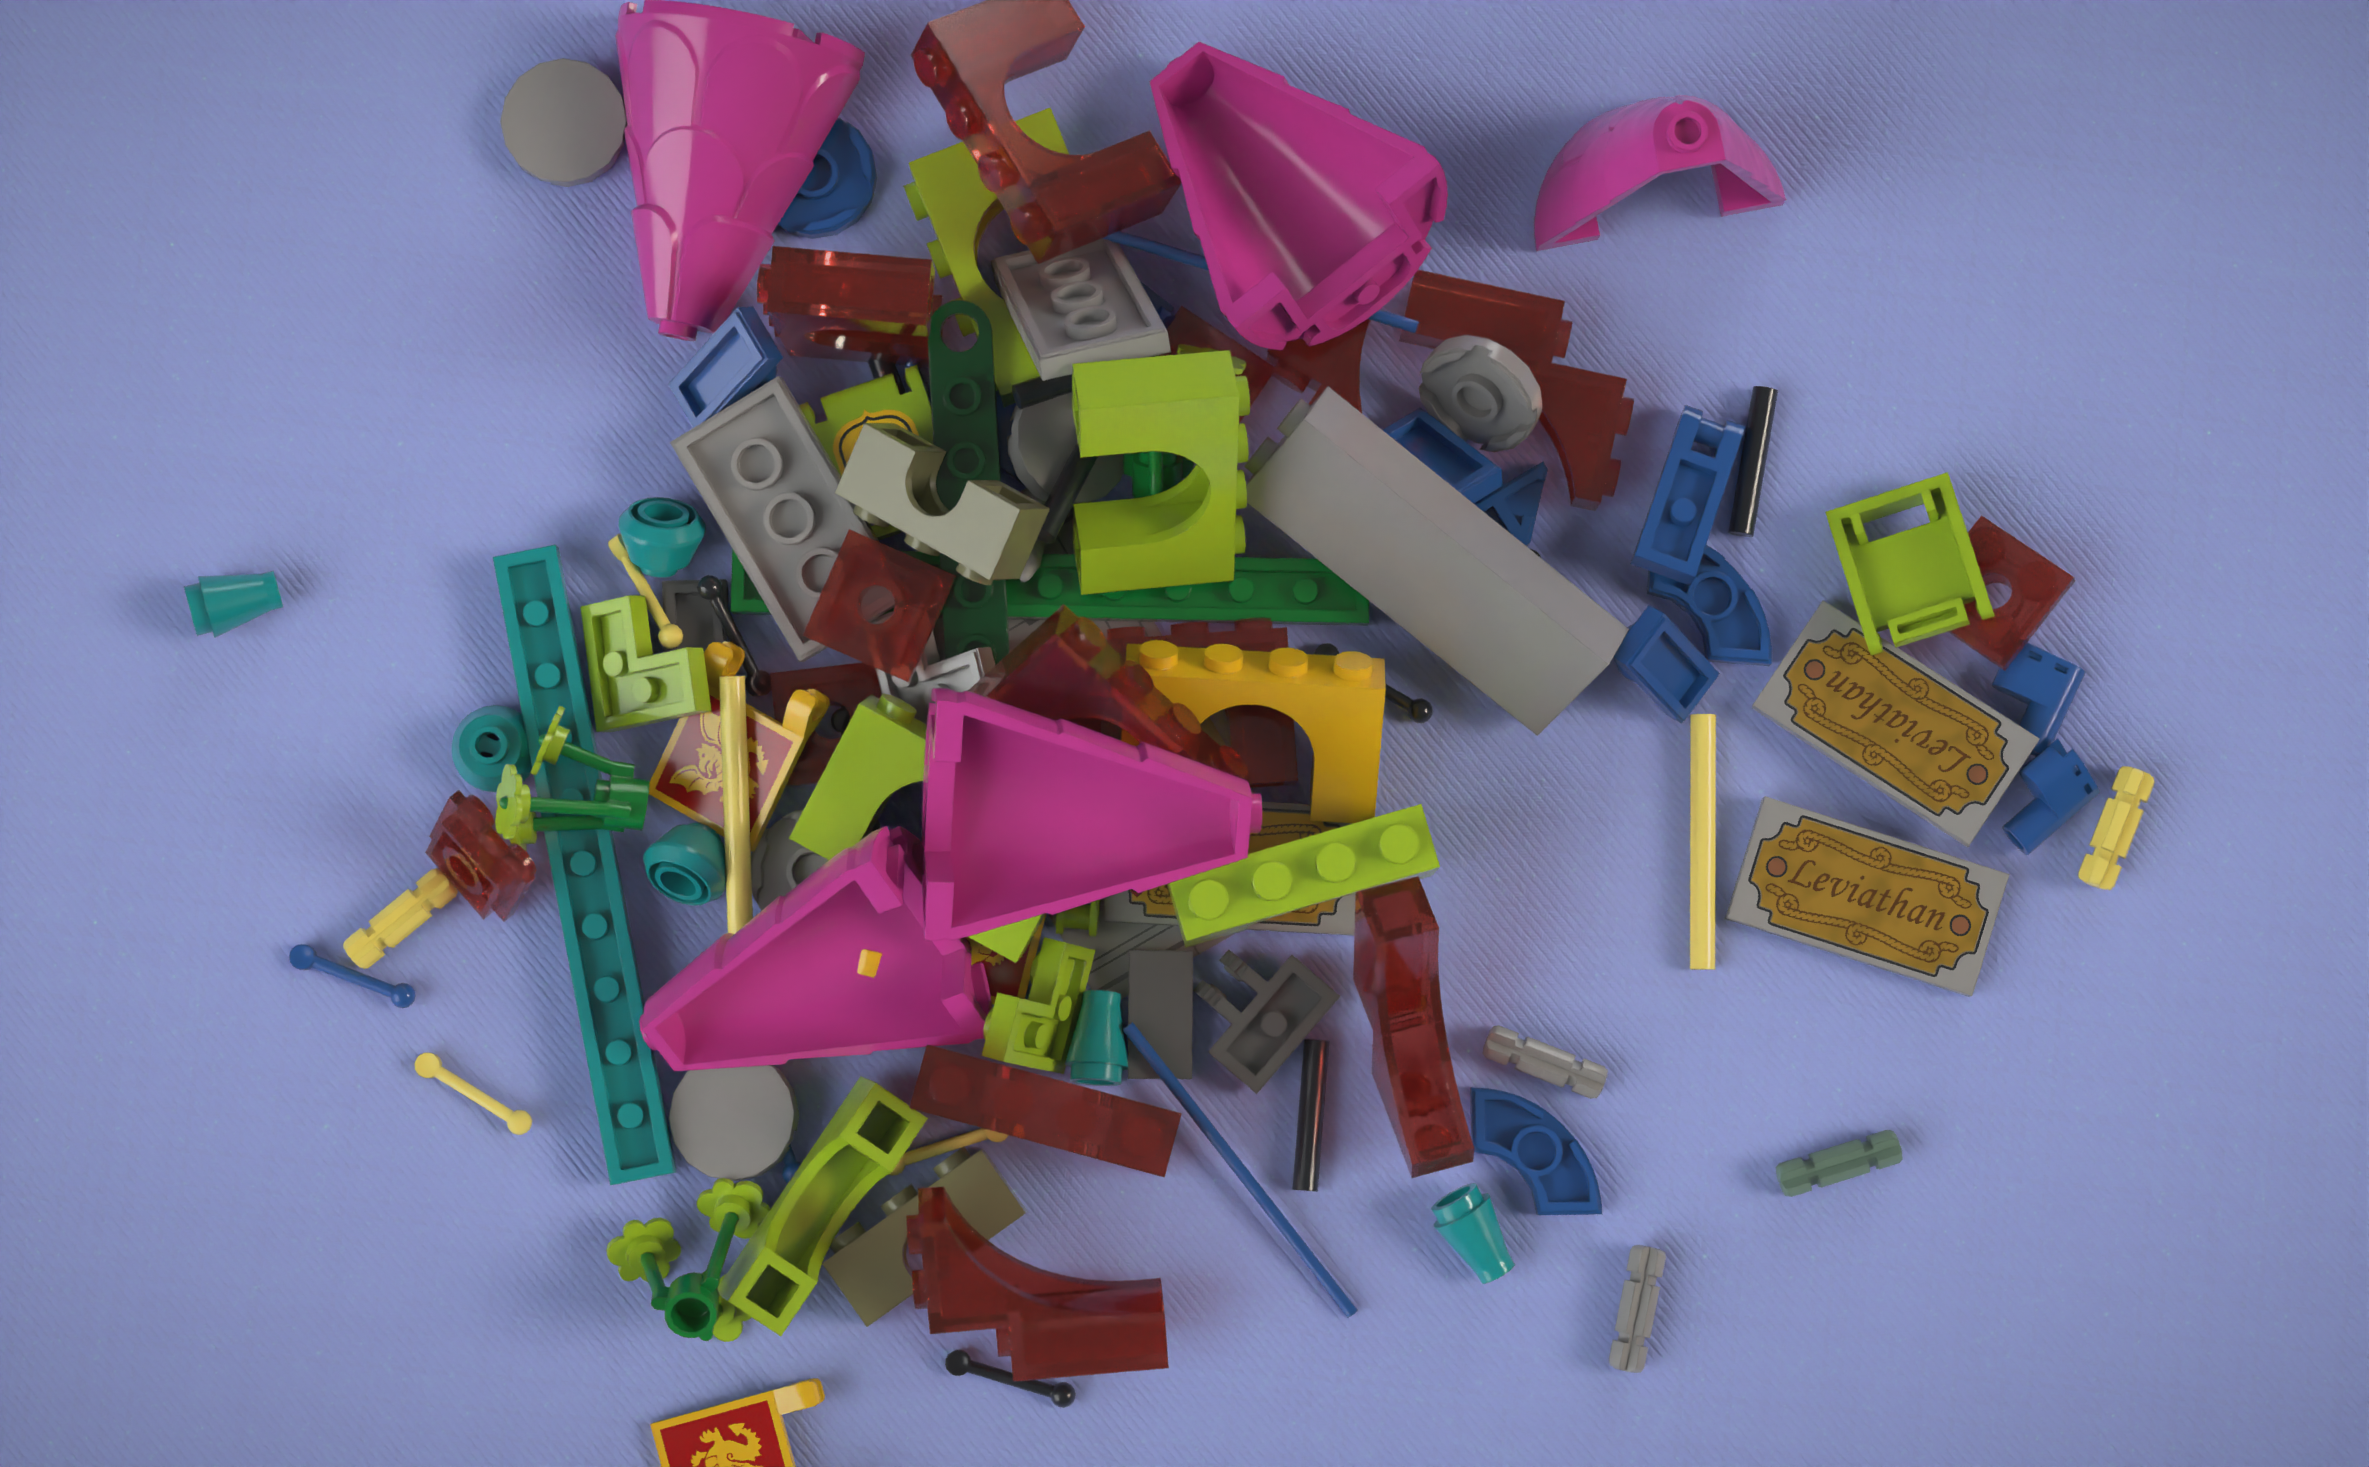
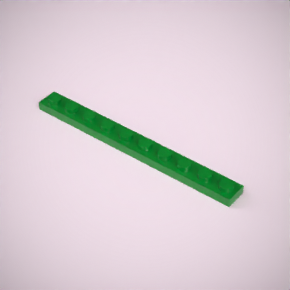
[731,549,1369,626]

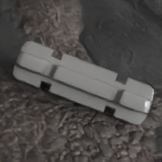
[1483,1025,1608,1099]
[1609,1245,1666,1373]

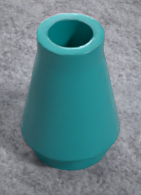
[184,571,283,638]
[1065,990,1129,1086]
[1431,1183,1515,1284]

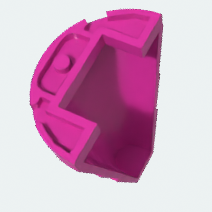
[615,0,865,341]
[1149,42,1448,350]
[1534,95,1786,251]
[922,688,1262,941]
[639,826,992,1071]

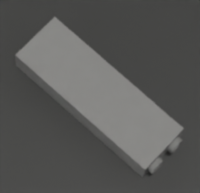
[1244,386,1629,736]

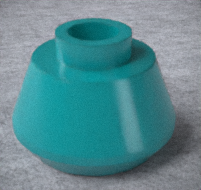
[618,497,706,577]
[452,705,532,792]
[643,823,726,906]

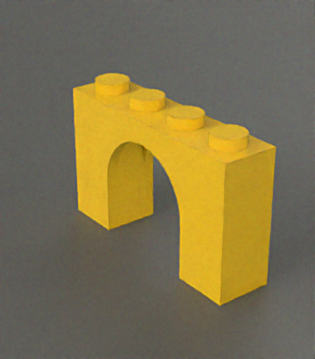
[1121,640,1386,823]

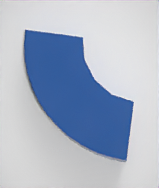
[1647,545,1772,666]
[1470,1087,1602,1215]

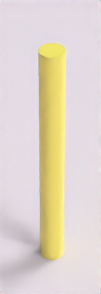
[719,676,753,934]
[1690,714,1716,970]

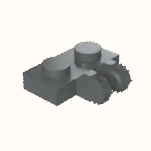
[1193,949,1340,1094]

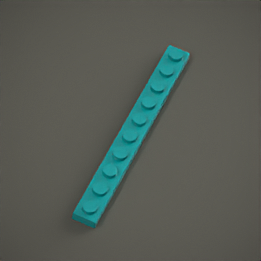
[493,545,677,1185]

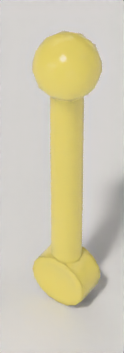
[608,534,683,649]
[414,1053,532,1135]
[888,1117,1010,1176]

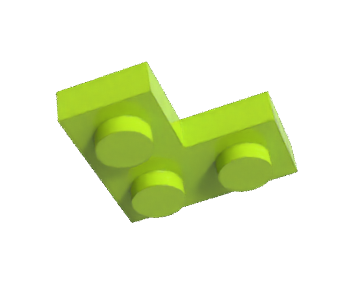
[580,595,711,732]
[981,937,1095,1074]

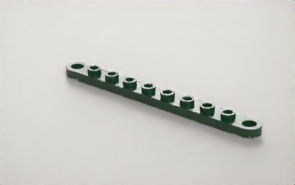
[927,300,1013,706]

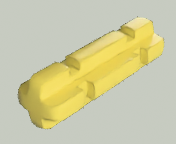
[2078,766,2155,890]
[343,868,458,969]

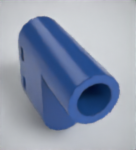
[1992,640,2086,757]
[2002,738,2100,855]

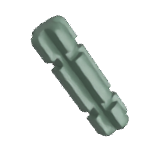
[1776,1130,1903,1197]

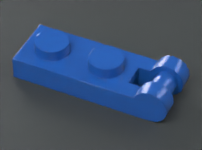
[1630,405,1745,586]

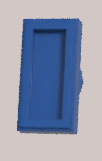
[668,306,783,428]
[1382,408,1503,503]
[1613,605,1720,724]

